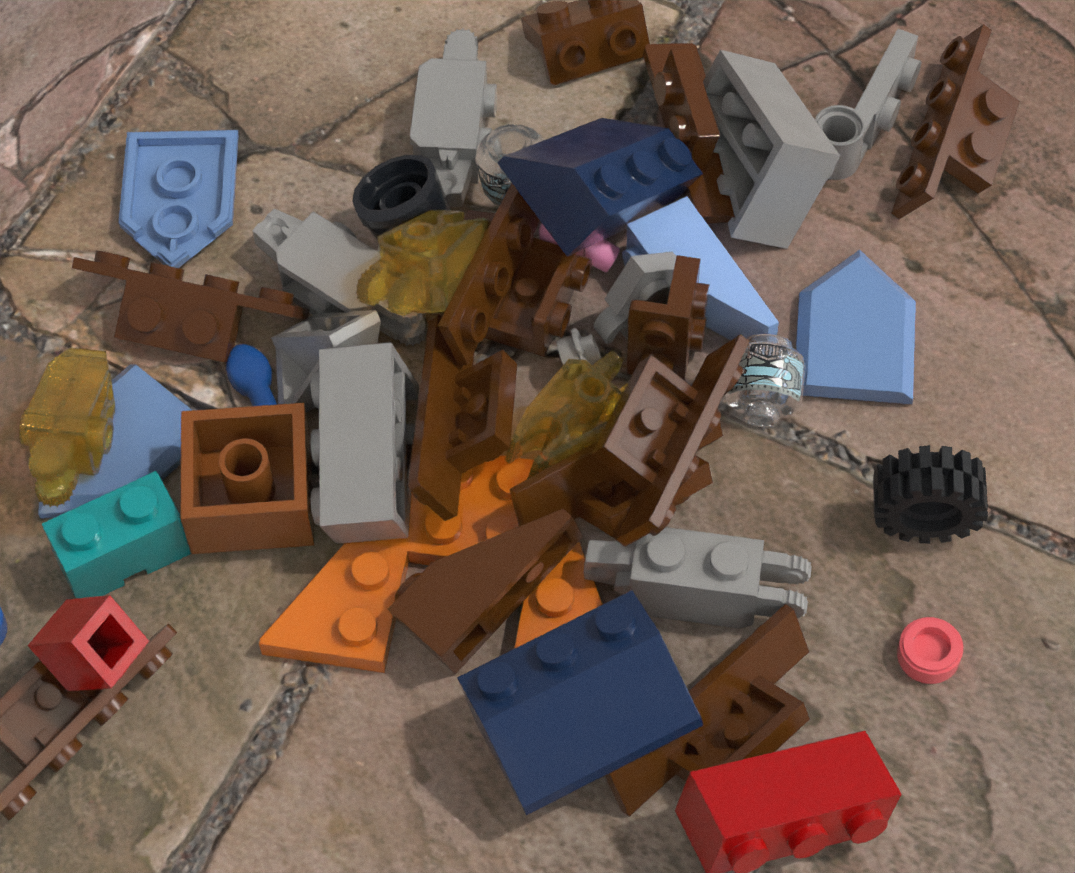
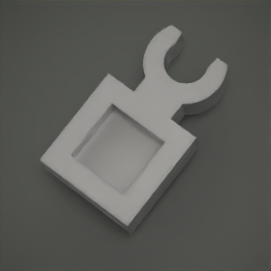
[593,252,677,344]

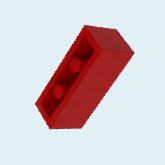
[675,731,902,873]

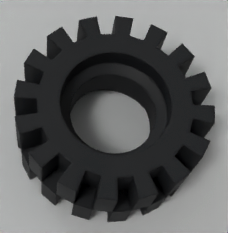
[873,445,988,544]

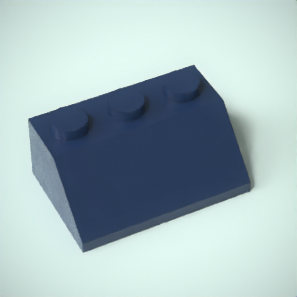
[497,118,703,256]
[457,590,703,815]

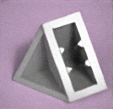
[271,310,381,412]

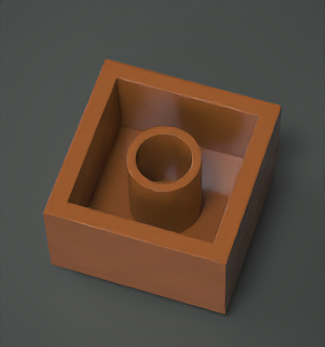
[181,403,314,554]

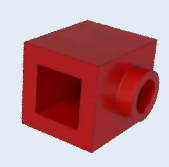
[27,595,149,691]

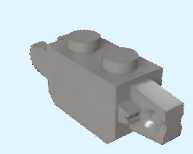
[410,28,497,207]
[253,209,428,346]
[584,527,812,629]

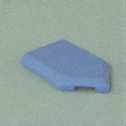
[119,130,239,268]
[795,250,916,404]
[38,364,192,518]

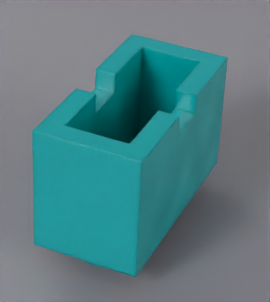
[42,471,191,598]

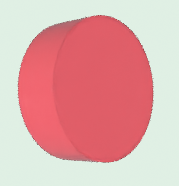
[897,617,963,684]

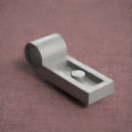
[815,29,922,180]

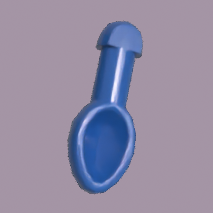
[226,344,277,406]

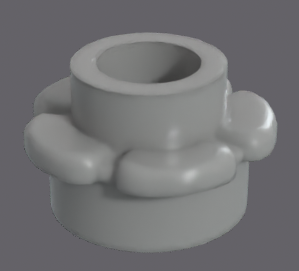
[556,328,604,385]

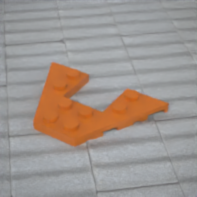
[259,455,603,673]

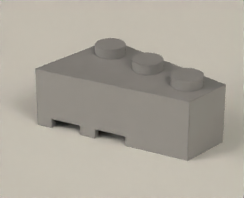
[703,50,840,249]
[310,342,419,544]

